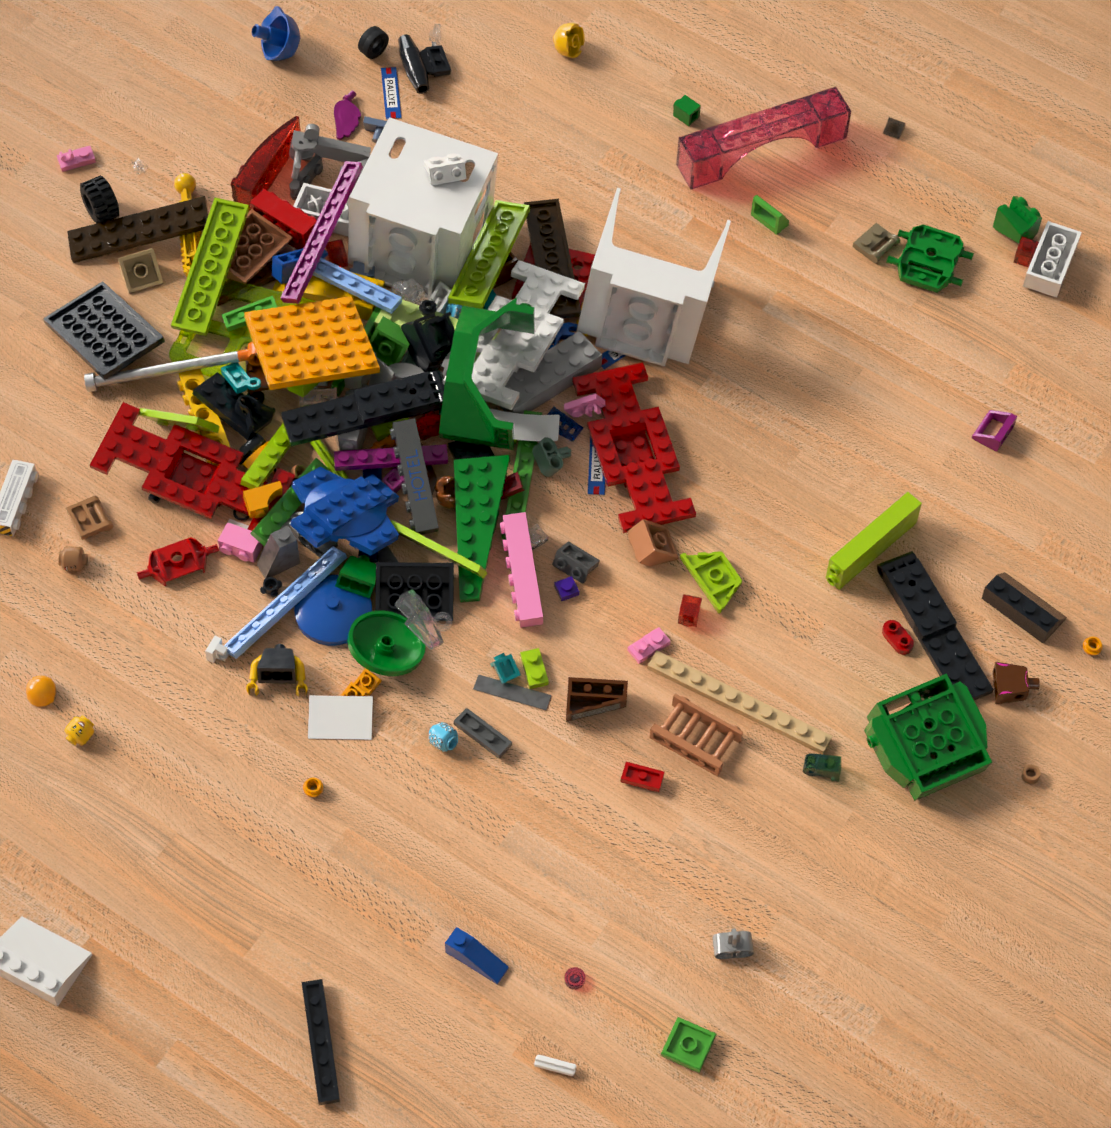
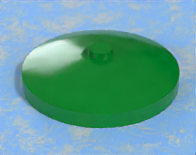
[347,611,426,676]

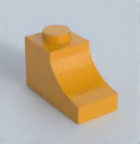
[243,481,282,519]

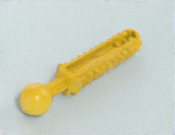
[174,173,202,277]

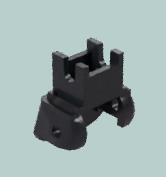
[401,312,455,372]

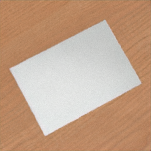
[308,695,373,740]

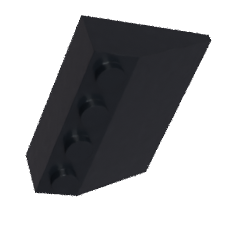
[376,562,454,621]

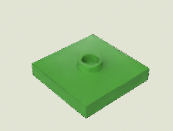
[661,1017,717,1073]

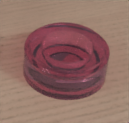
[564,967,585,990]

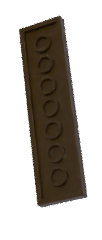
[67,196,209,263]
[524,198,581,318]

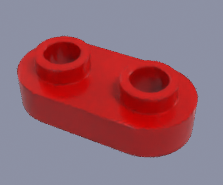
[882,620,914,655]

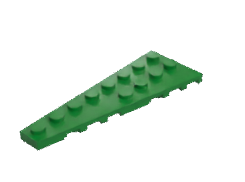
[454,455,510,603]

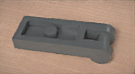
[289,154,323,200]

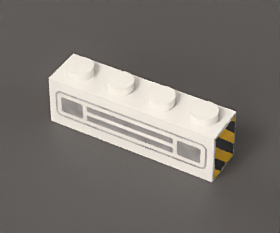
[0,460,38,537]

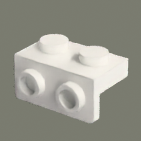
[424,154,466,185]

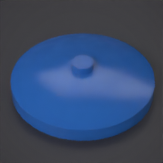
[294,575,372,646]

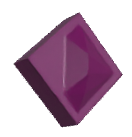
[382,467,404,493]

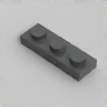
[454,707,512,759]

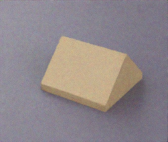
[118,248,163,293]

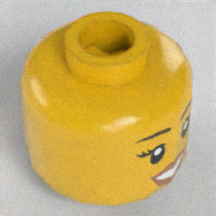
[64,715,95,746]

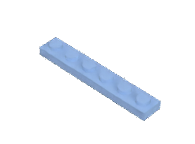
[313,258,402,314]

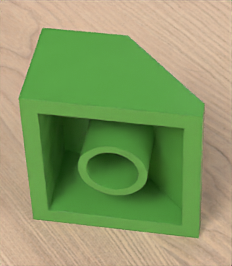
[369,316,410,366]

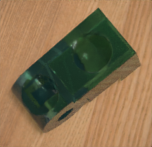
[803,754,842,782]

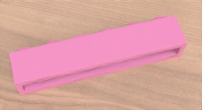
[500,512,543,628]

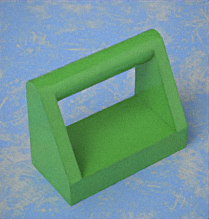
[751,195,789,235]

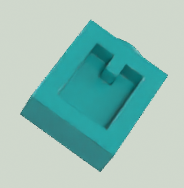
[490,653,521,684]

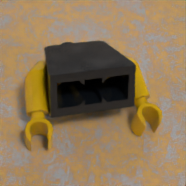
[246,644,308,696]

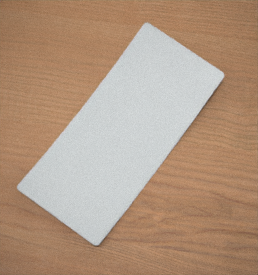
[489,408,560,441]

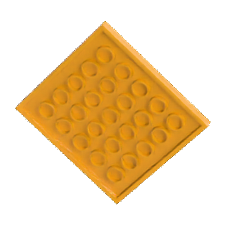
[244,296,380,390]

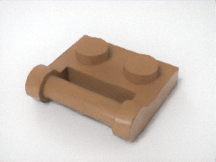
[66,496,114,540]

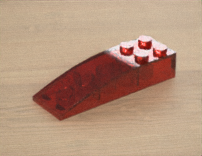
[230,116,301,211]

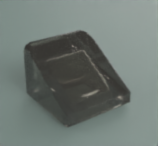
[883,117,906,139]

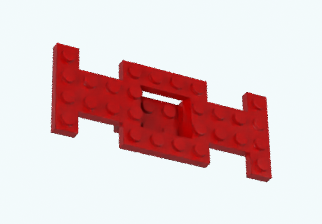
[572,362,696,533]
[90,402,295,531]

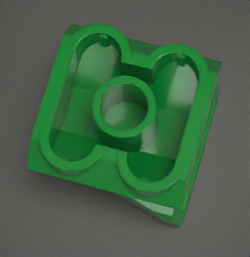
[993,196,1042,244]

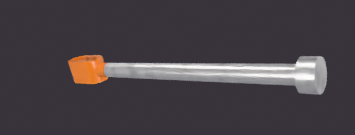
[84,341,261,392]

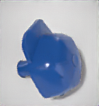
[251,6,301,61]

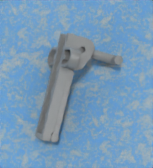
[289,124,371,179]

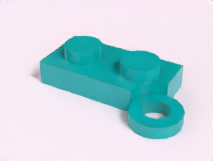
[221,362,261,394]

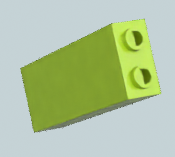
[826,492,922,590]

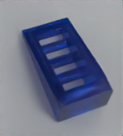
[547,406,584,442]

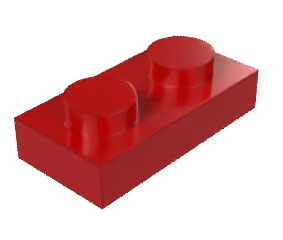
[620,761,665,792]

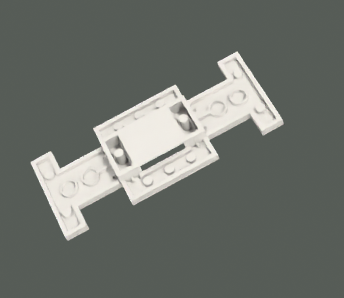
[443,260,585,410]

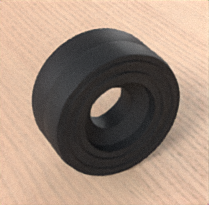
[358,26,389,59]

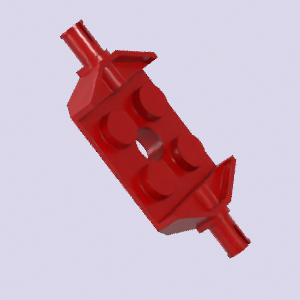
[136,537,219,586]

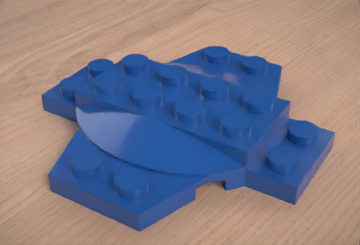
[290,467,399,556]

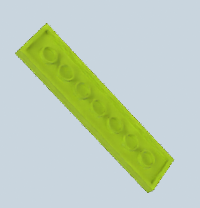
[171,197,250,336]
[448,200,530,309]

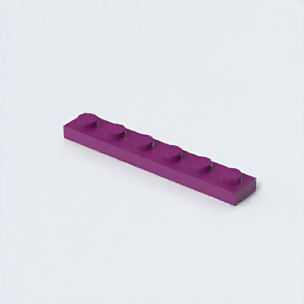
[334,444,448,471]

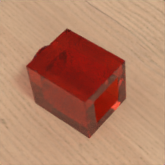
[1013,237,1039,268]
[325,239,348,268]
[678,594,702,627]

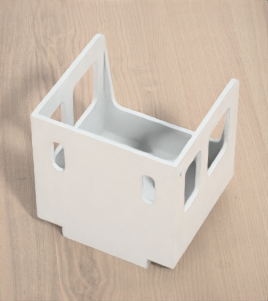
[348,117,498,300]
[577,188,731,367]

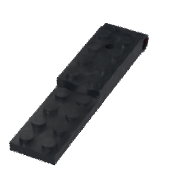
[281,370,445,447]
[877,551,994,700]

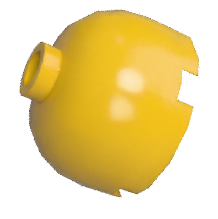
[553,23,585,58]

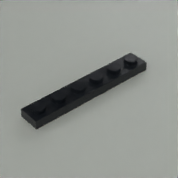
[301,979,340,1105]

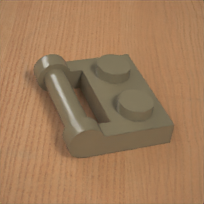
[853,223,900,263]

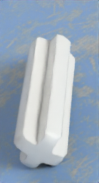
[534,1055,576,1076]

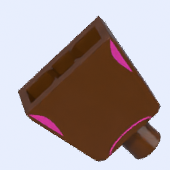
[992,662,1040,704]

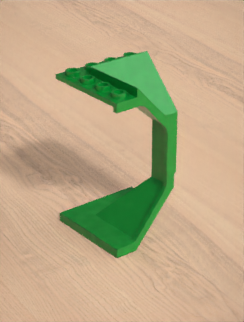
[439,297,535,450]

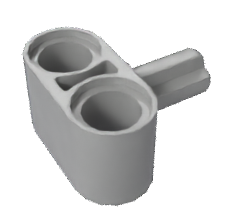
[712,928,754,959]

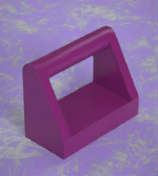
[972,410,1017,452]

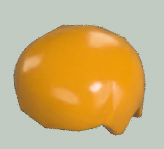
[26,675,56,707]

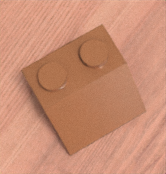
[627,519,679,567]

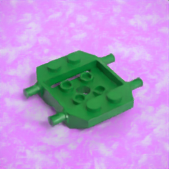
[886,224,974,293]

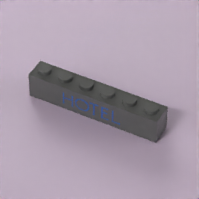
[390,418,439,535]

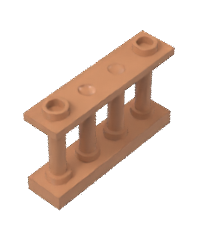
[649,694,743,777]

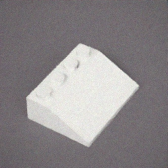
[0,916,93,1007]

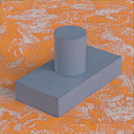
[363,116,387,143]

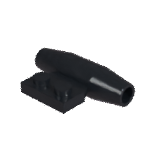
[398,34,451,94]

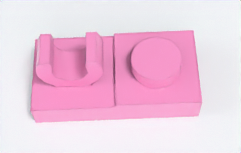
[57,146,96,172]
[564,393,605,417]
[627,627,670,664]

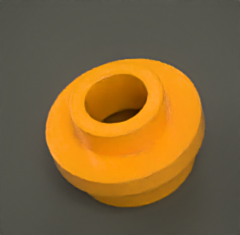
[1083,636,1103,655]
[303,777,323,797]

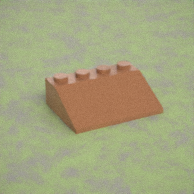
[226,209,293,284]

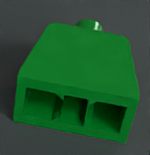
[335,555,376,598]

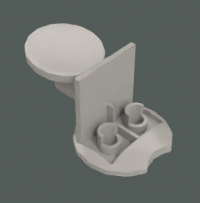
[345,358,424,396]

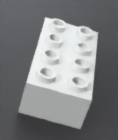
[293,183,351,237]

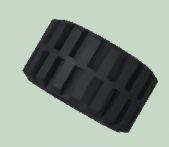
[80,175,119,224]

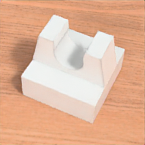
[205,636,229,663]

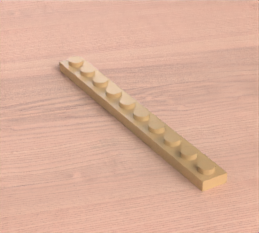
[647,651,832,755]

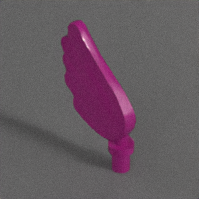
[334,90,361,140]

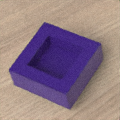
[554,576,579,601]

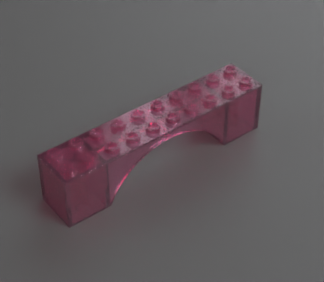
[676,87,852,190]

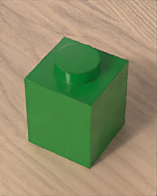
[673,95,701,126]

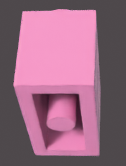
[218,522,263,563]

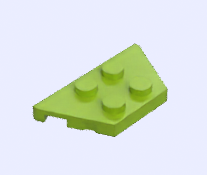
[680,551,742,614]

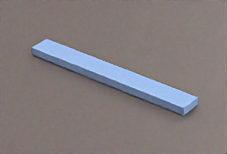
[224,546,347,659]

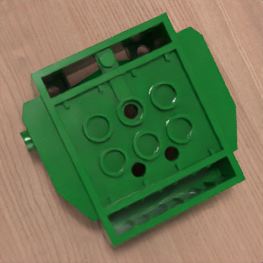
[864,674,992,801]

